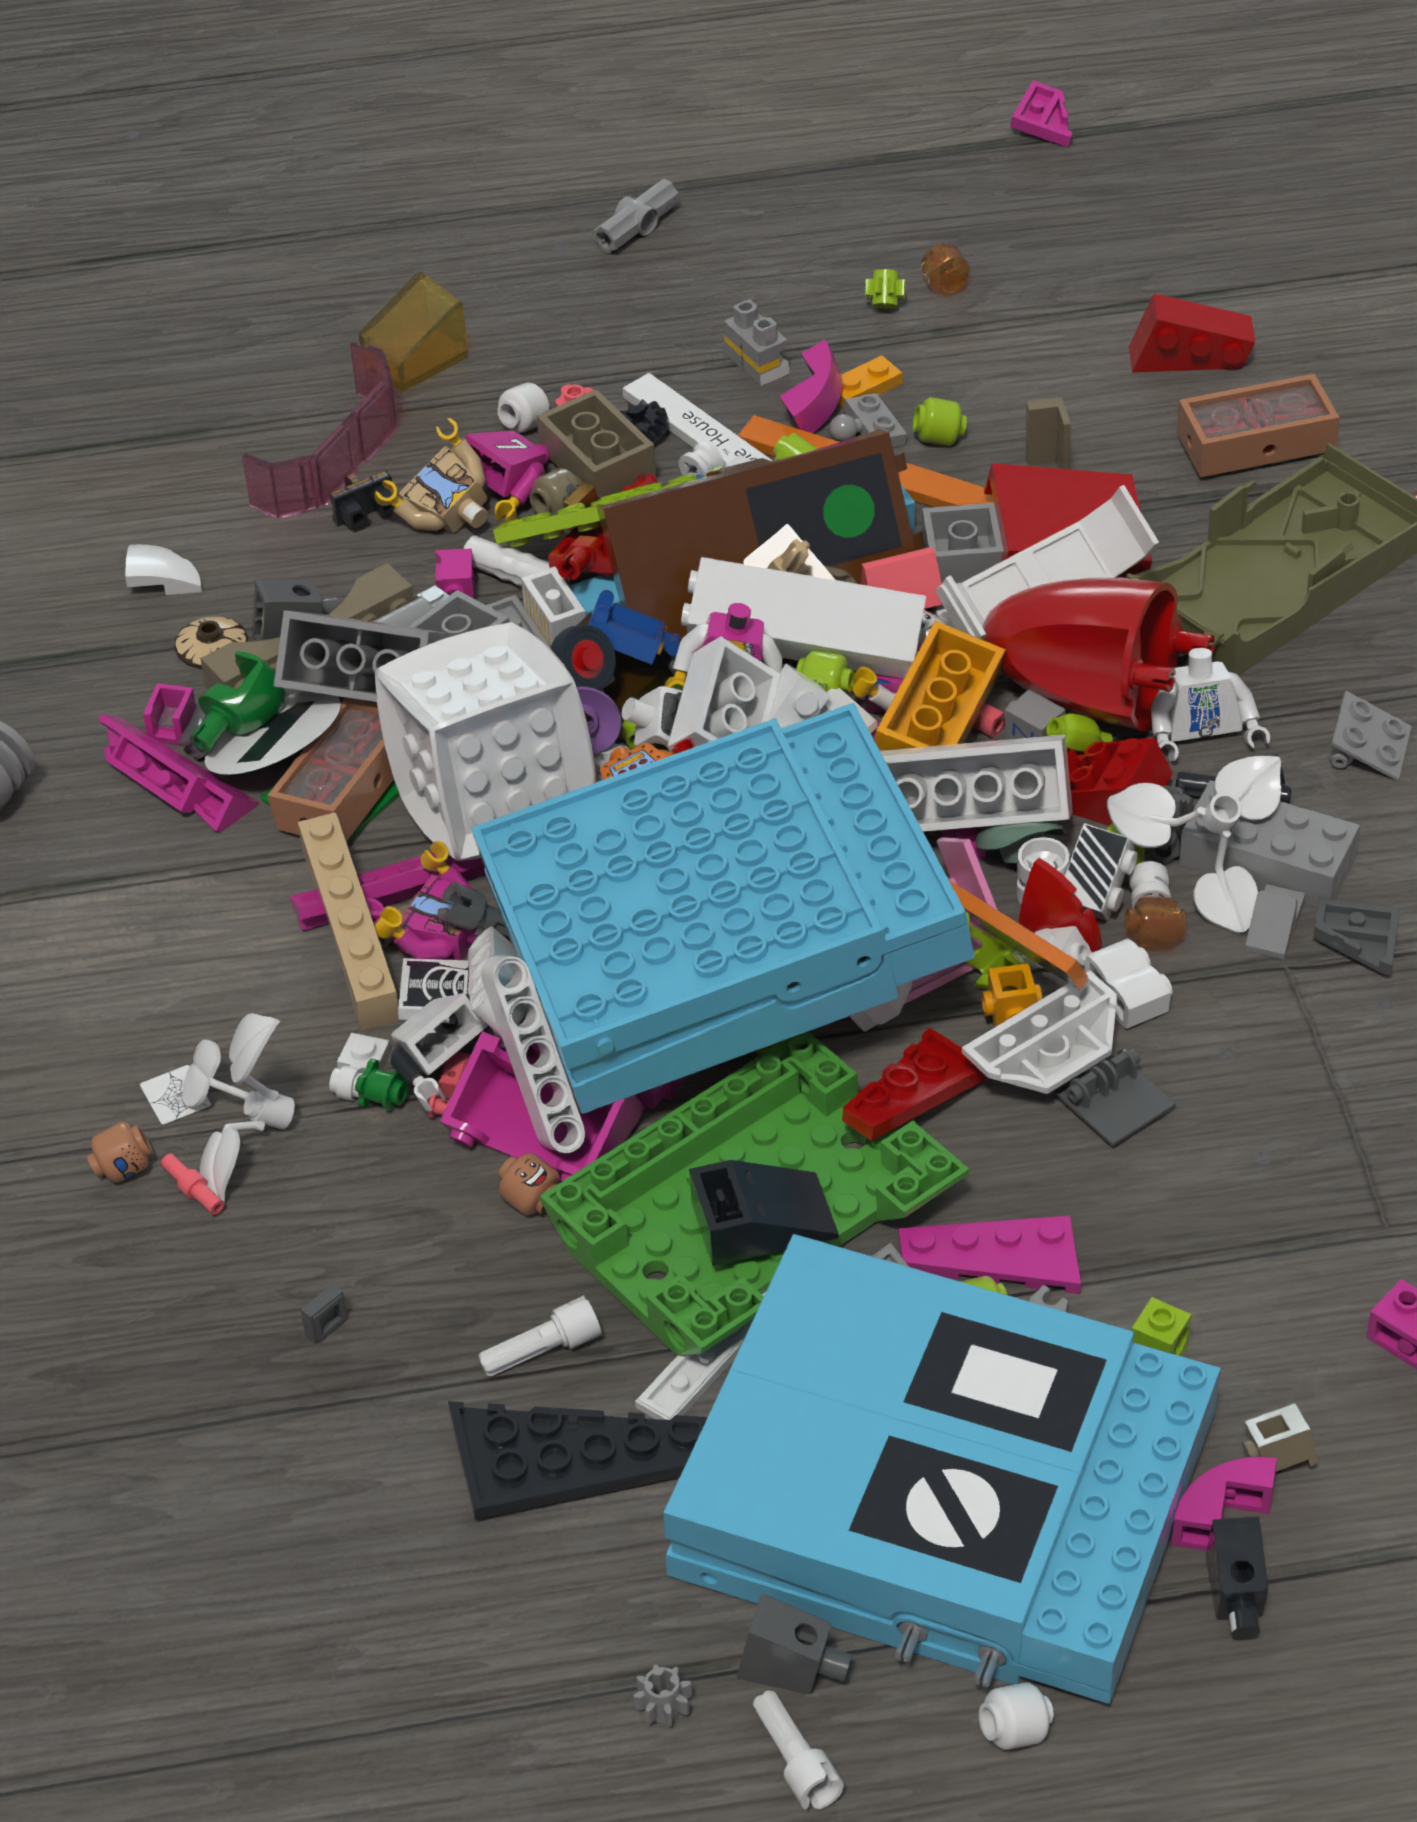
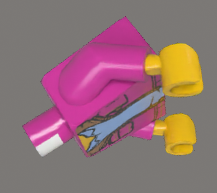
[375,841,485,960]

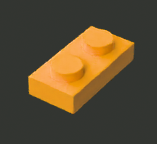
[838,355,903,408]

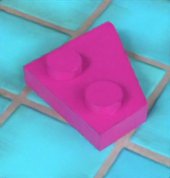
[1010,80,1072,147]

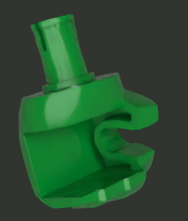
[190,651,286,752]

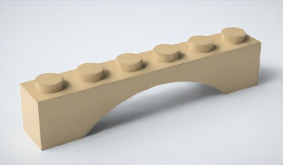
[298,812,400,1031]

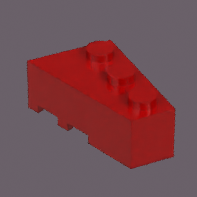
[1129,293,1255,373]

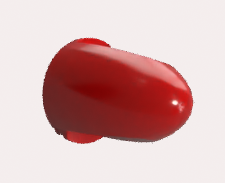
[982,578,1215,731]

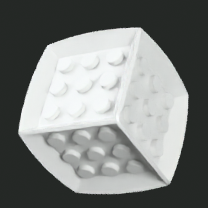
[375,622,596,861]

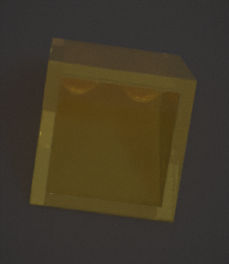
[358,271,468,393]

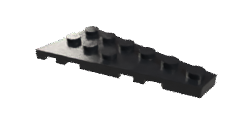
[448,1401,708,1520]

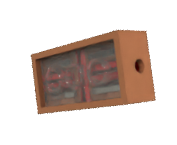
[1177,374,1340,477]
[267,697,394,842]

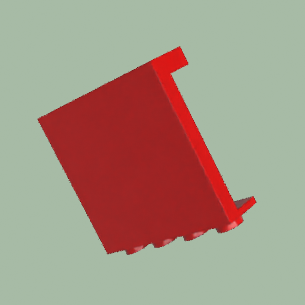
[984,463,1152,578]

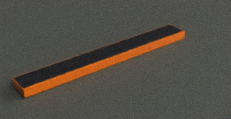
[948,879,1089,991]

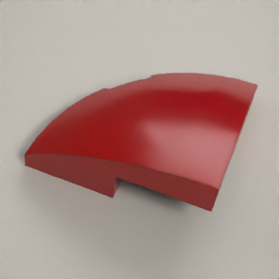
[1018,858,1102,953]

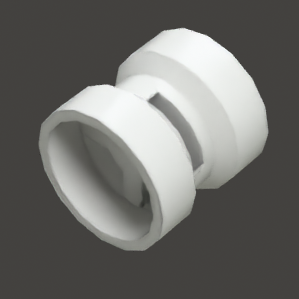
[1129,861,1172,918]

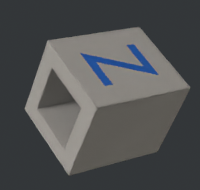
[1004,690,1065,740]

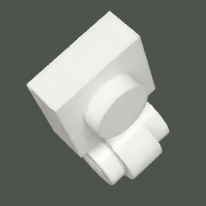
[329,1033,391,1101]

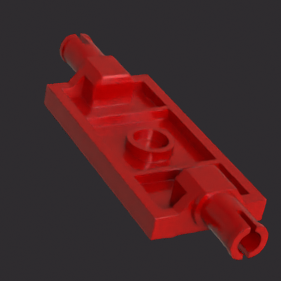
[548,473,658,580]

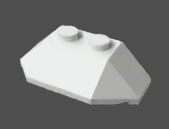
[962,970,1117,1094]

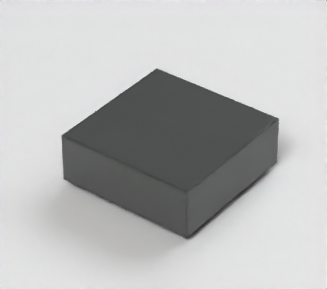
[300,1283,347,1344]

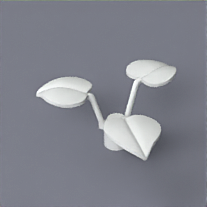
[1107,756,1281,934]
[183,1013,295,1203]

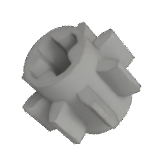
[633,1664,692,1726]

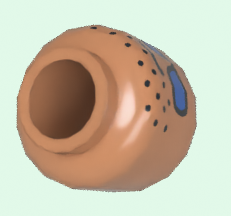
[87,1121,153,1183]

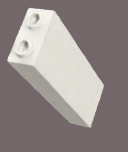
[681,557,926,679]

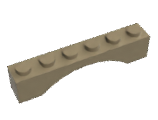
[200,563,414,689]

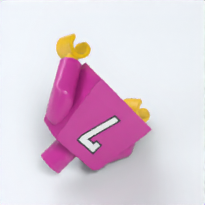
[465,431,549,522]

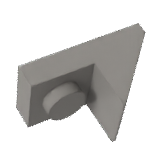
[1245,884,1305,960]

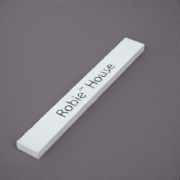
[622,373,772,467]

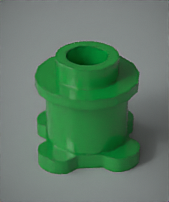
[355,1058,409,1111]

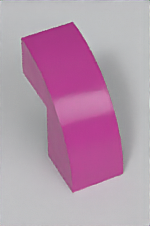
[779,339,843,433]
[1172,1457,1277,1551]

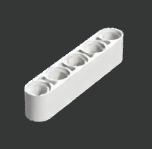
[468,926,526,1036]
[481,955,585,1153]

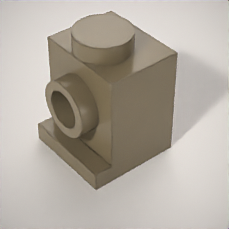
[1242,1403,1319,1472]

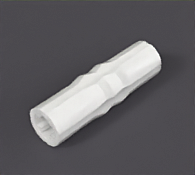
[464,536,571,587]

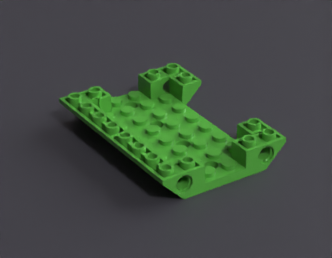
[540,1031,969,1355]

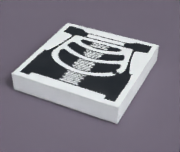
[398,958,470,1020]

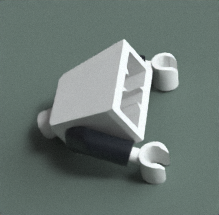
[390,993,505,1111]

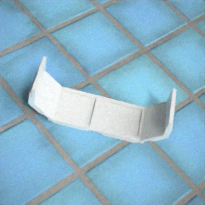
[935,485,1159,640]

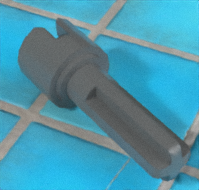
[438,882,511,940]

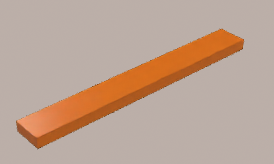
[737,415,994,507]

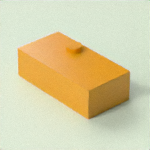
[874,620,1005,751]

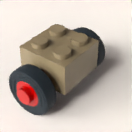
[550,625,616,693]

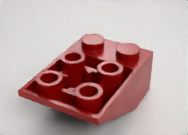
[1067,738,1173,826]

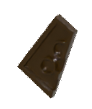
[577,613,672,716]

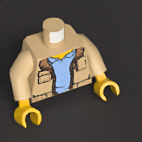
[375,418,488,533]

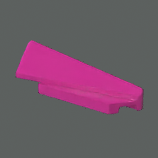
[99,713,259,832]

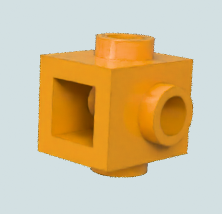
[981,963,1042,1028]

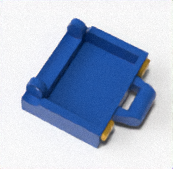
[588,590,682,664]

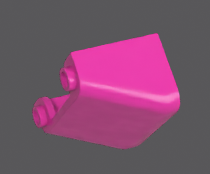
[440,1031,645,1183]

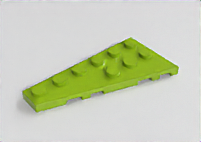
[493,465,724,547]

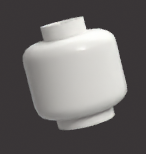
[498,382,550,433]
[979,1682,1054,1750]

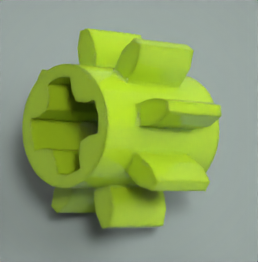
[865,269,906,309]

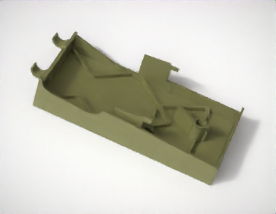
[1126,443,1417,676]

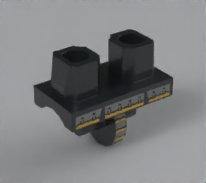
[329,470,394,529]

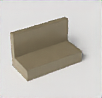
[1025,397,1071,469]

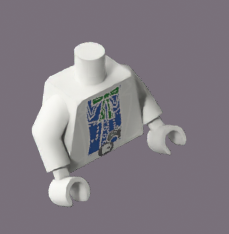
[1150,648,1270,762]

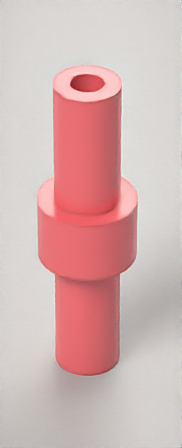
[161,1153,225,1215]

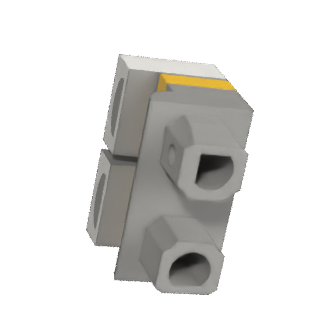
[724,299,790,386]

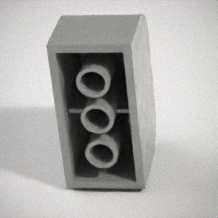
[274,610,447,702]

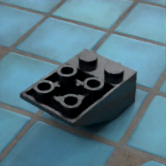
[689,1160,839,1266]

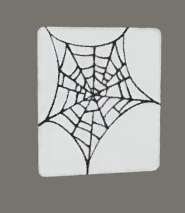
[140,1065,211,1125]

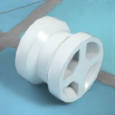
[679,441,724,476]

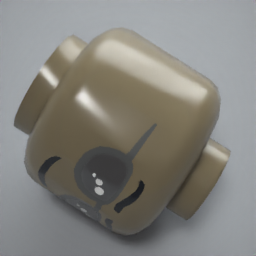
[530,468,583,516]

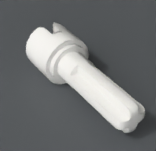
[479,1295,602,1376]
[753,1690,844,1810]

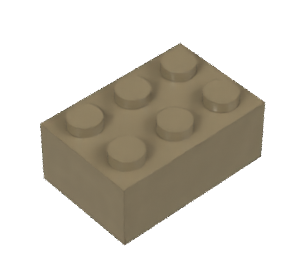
[537,389,656,501]

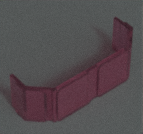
[242,342,398,519]

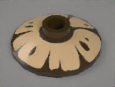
[174,616,248,669]

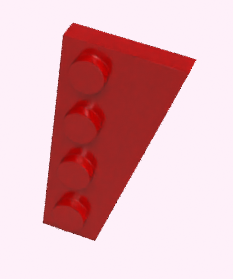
[842,1027,988,1141]

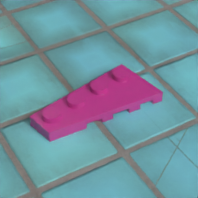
[899,1216,1081,1294]

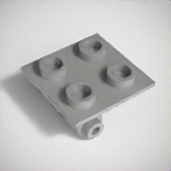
[1329,691,1412,781]

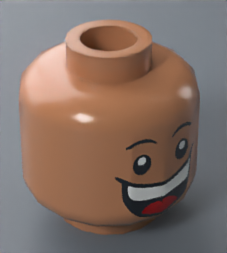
[498,1153,560,1216]

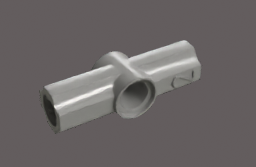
[593,179,680,254]

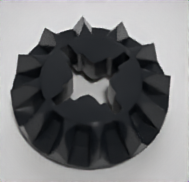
[620,399,669,443]

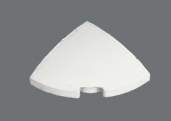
[125,544,202,595]

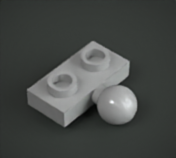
[829,393,907,447]

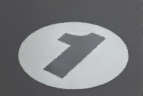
[205,691,341,775]

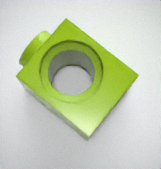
[1131,1297,1192,1357]

